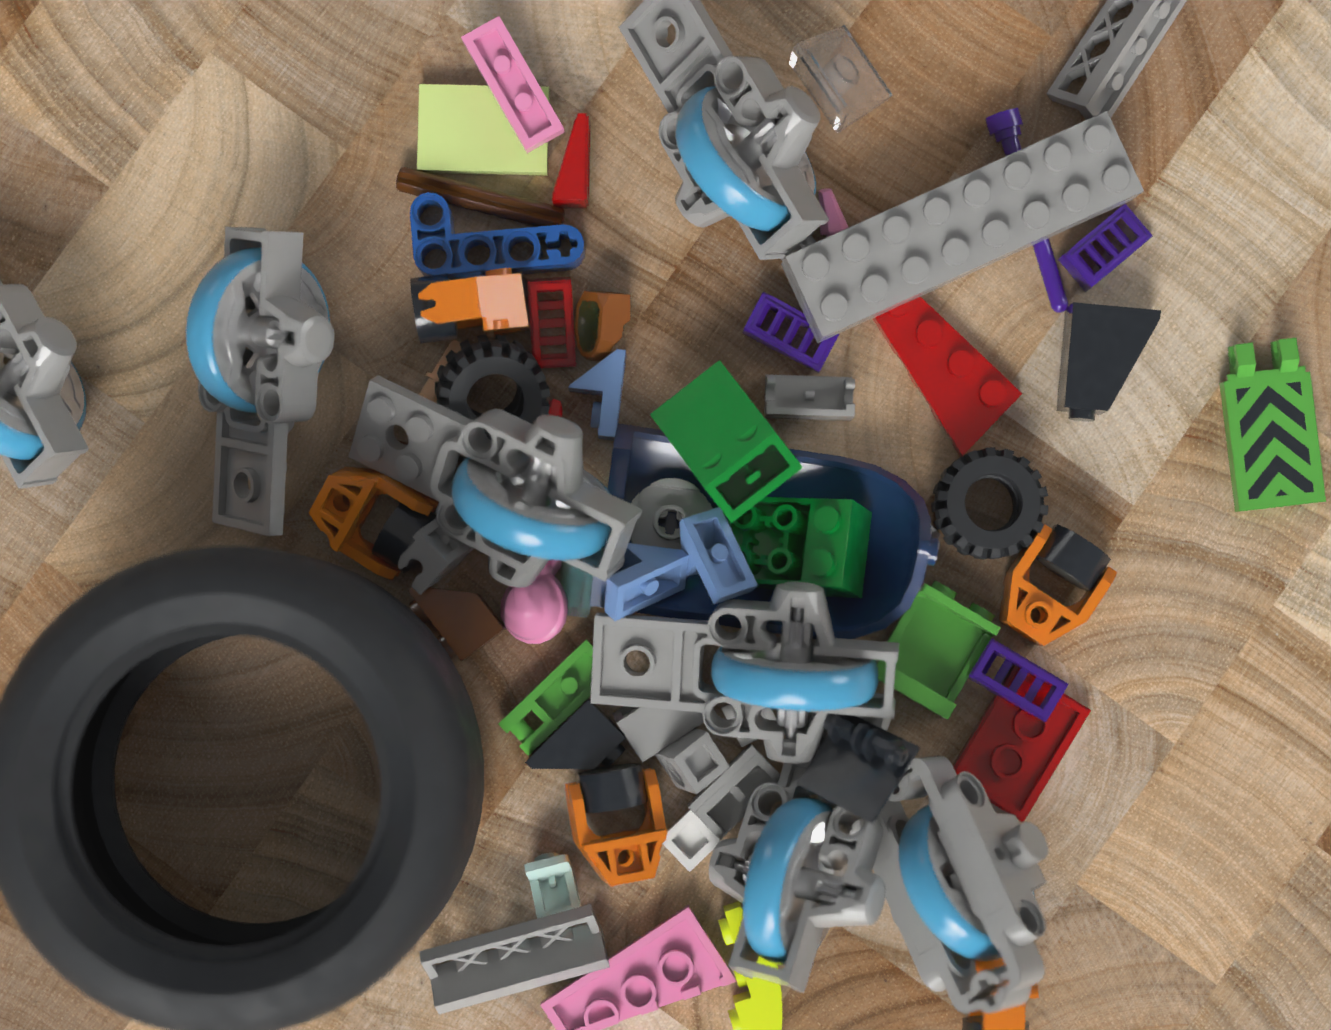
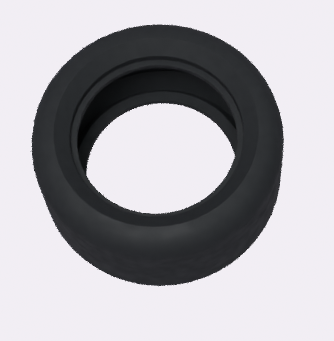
[0,546,484,1030]

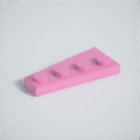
[540,905,737,1030]

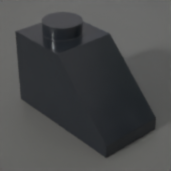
[525,699,626,769]

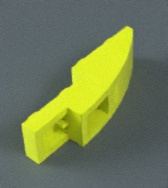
[718,901,783,1030]

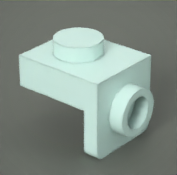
[524,853,581,919]

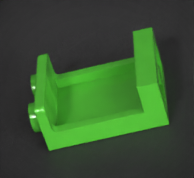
[875,580,1001,720]

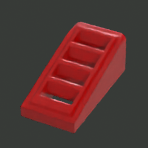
[552,113,591,209]
[527,277,576,368]

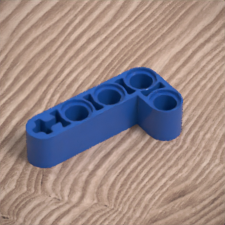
[410,192,586,280]

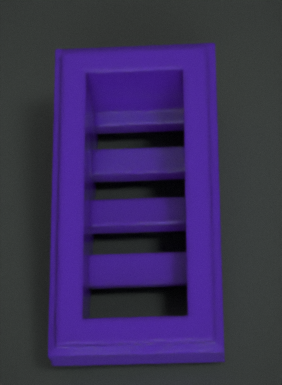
[1058,204,1153,292]
[742,291,839,373]
[968,638,1069,723]

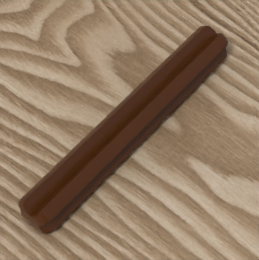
[396,167,565,227]

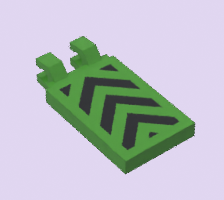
[1219,338,1326,512]

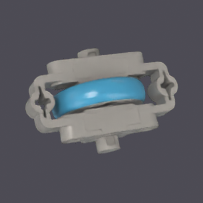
[873,756,1048,1013]

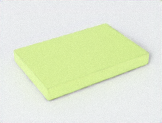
[417,84,550,175]

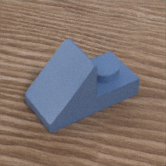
[568,349,627,441]
[679,507,758,604]
[604,543,689,622]

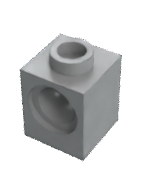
[655,728,730,794]

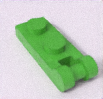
[498,639,593,756]

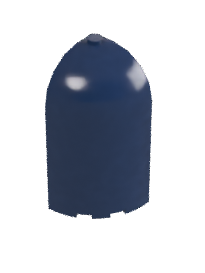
[590,423,939,639]

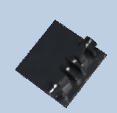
[797,713,920,824]

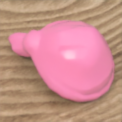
[500,559,568,644]

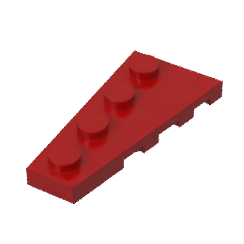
[872,297,1023,457]

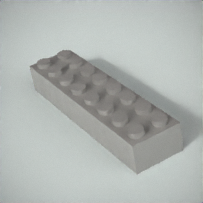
[781,111,1144,343]

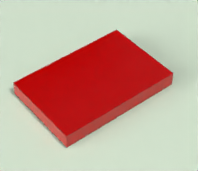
[952,665,1091,822]

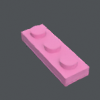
[461,16,565,153]

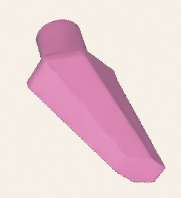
[819,188,848,237]

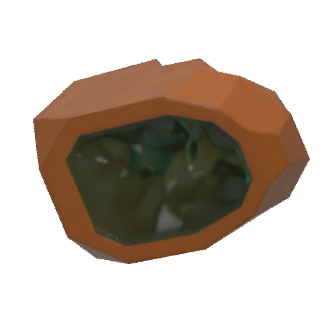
[575,290,631,361]

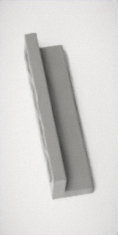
[1046,0,1187,120]
[419,904,610,1014]

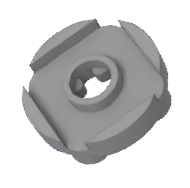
[630,478,713,550]

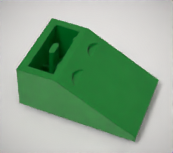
[650,360,803,523]
[728,497,872,598]

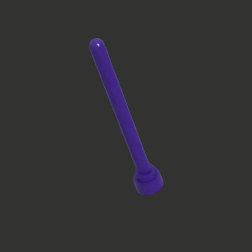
[985,108,1068,313]

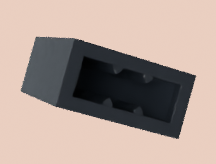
[1057,302,1161,422]

